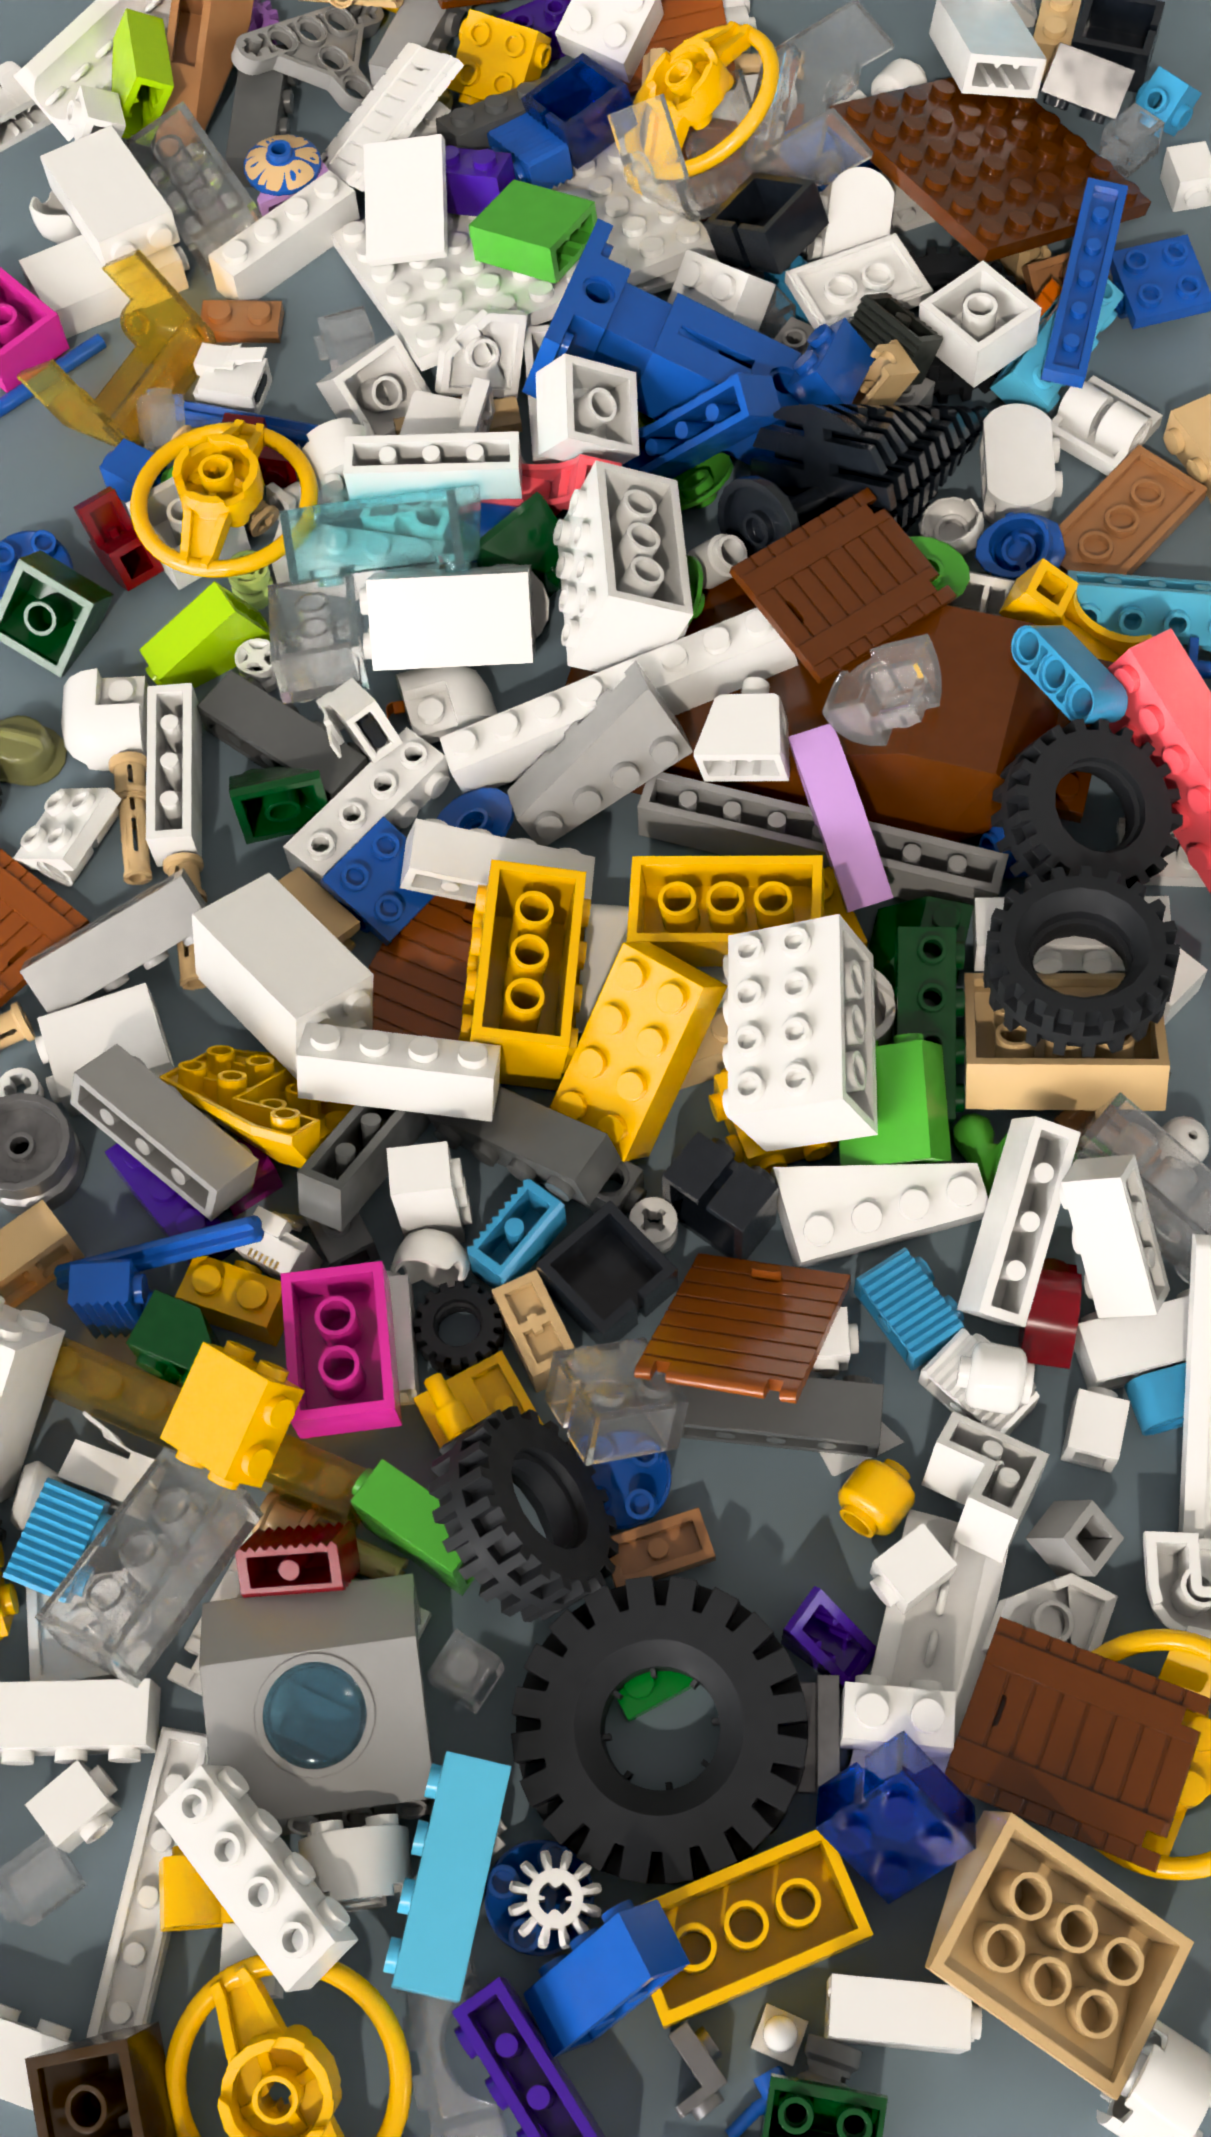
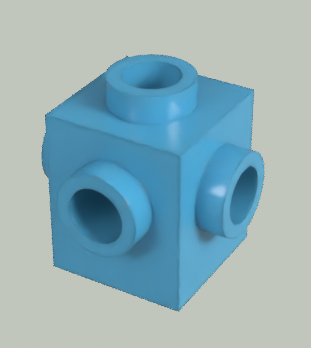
[1131,66,1202,137]

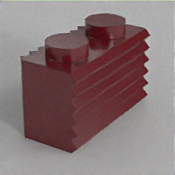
[235,1521,360,1598]

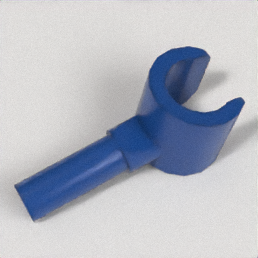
[725,2066,786,2137]

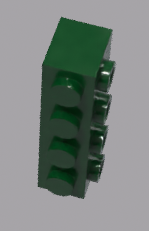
[894,926,965,1124]

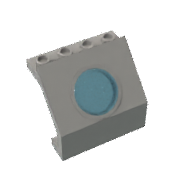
[199,1573,434,1836]

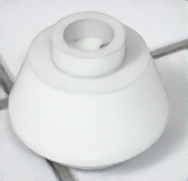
[10,1461,63,1531]

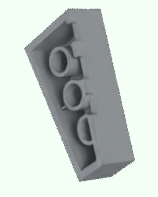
[507,660,694,846]

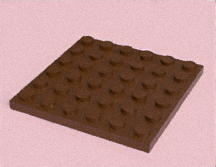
[826,77,1151,263]

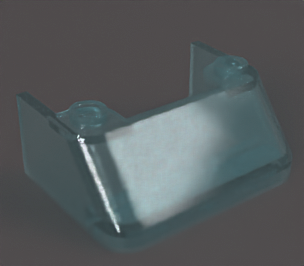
[279,484,481,587]

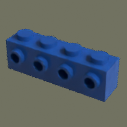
[622,370,780,479]

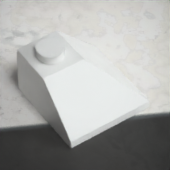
[316,334,432,435]

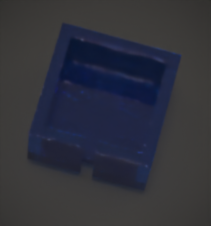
[521,53,640,169]
[815,1730,976,1904]

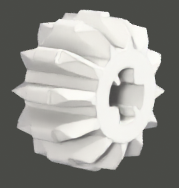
[508,1850,602,1950]

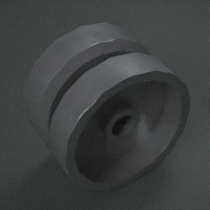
[0,1093,86,1215]

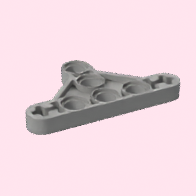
[231,5,384,113]

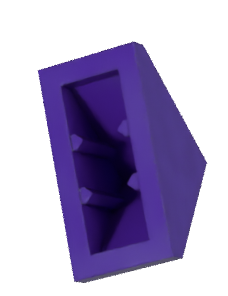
[781,1586,876,1689]

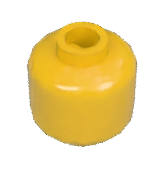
[838,1459,915,1538]

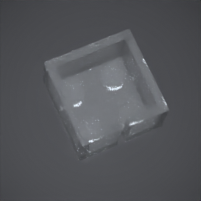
[544,1337,689,1466]

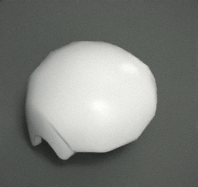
[29,191,82,244]
[918,496,984,556]
[390,1228,470,1288]

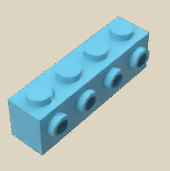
[990,279,1124,414]
[1067,570,1211,652]
[383,1751,512,2003]

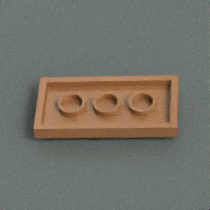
[1059,445,1208,575]

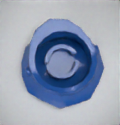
[975,512,1066,581]

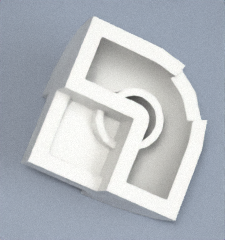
[396,666,498,744]
[61,668,149,771]
[1143,1531,1211,1639]

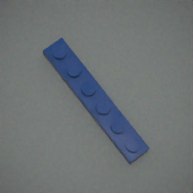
[1040,177,1128,389]

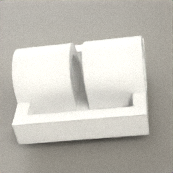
[1051,375,1163,476]
[13,788,122,887]

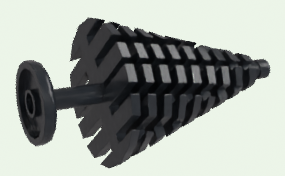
[718,404,990,558]

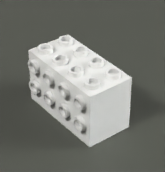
[553,460,693,672]
[722,914,878,1152]

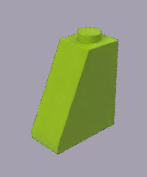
[111,8,174,145]
[139,581,280,688]

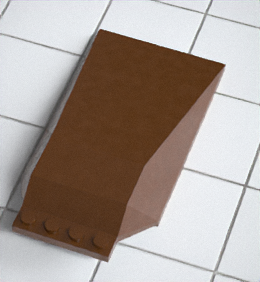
[565,578,1114,843]

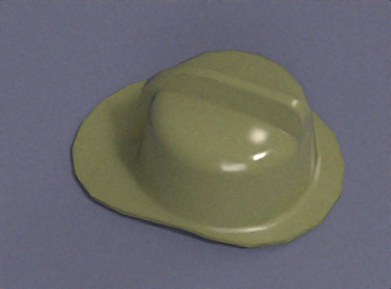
[0,715,67,786]

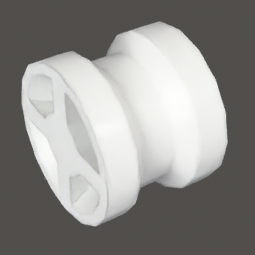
[235,638,283,693]
[629,1197,678,1254]

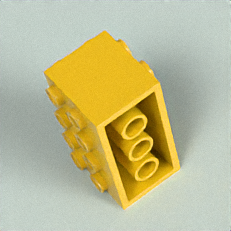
[459,859,591,1091]

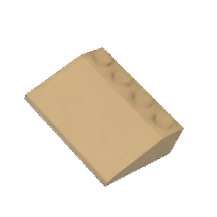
[964,973,1170,1112]
[925,1811,1194,2100]

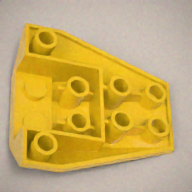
[159,1045,355,1168]

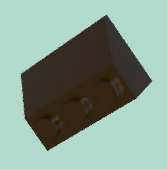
[25,2021,177,2137]

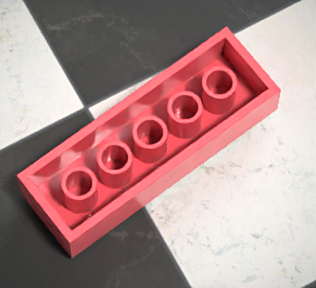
[1107,628,1211,894]

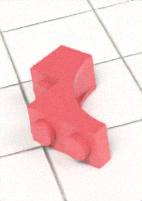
[471,454,622,516]

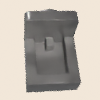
[668,2021,727,2122]

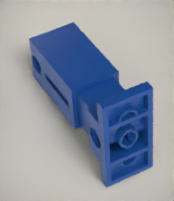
[522,218,803,465]

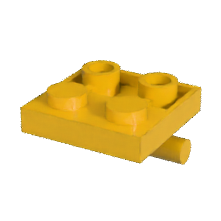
[413,1350,544,1449]

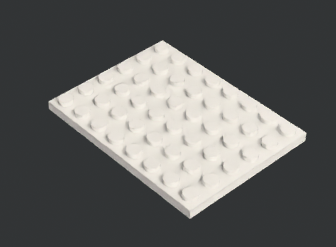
[331,123,716,372]

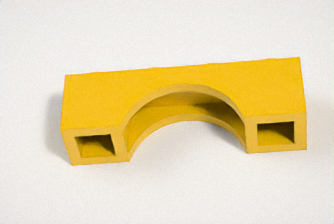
[999,558,1153,662]

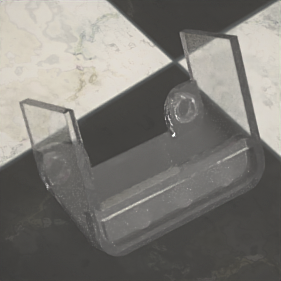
[740,0,895,186]
[607,68,773,222]

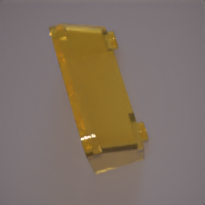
[17,249,216,447]

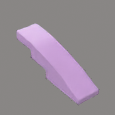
[788,722,893,913]

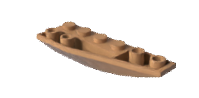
[152,0,254,165]

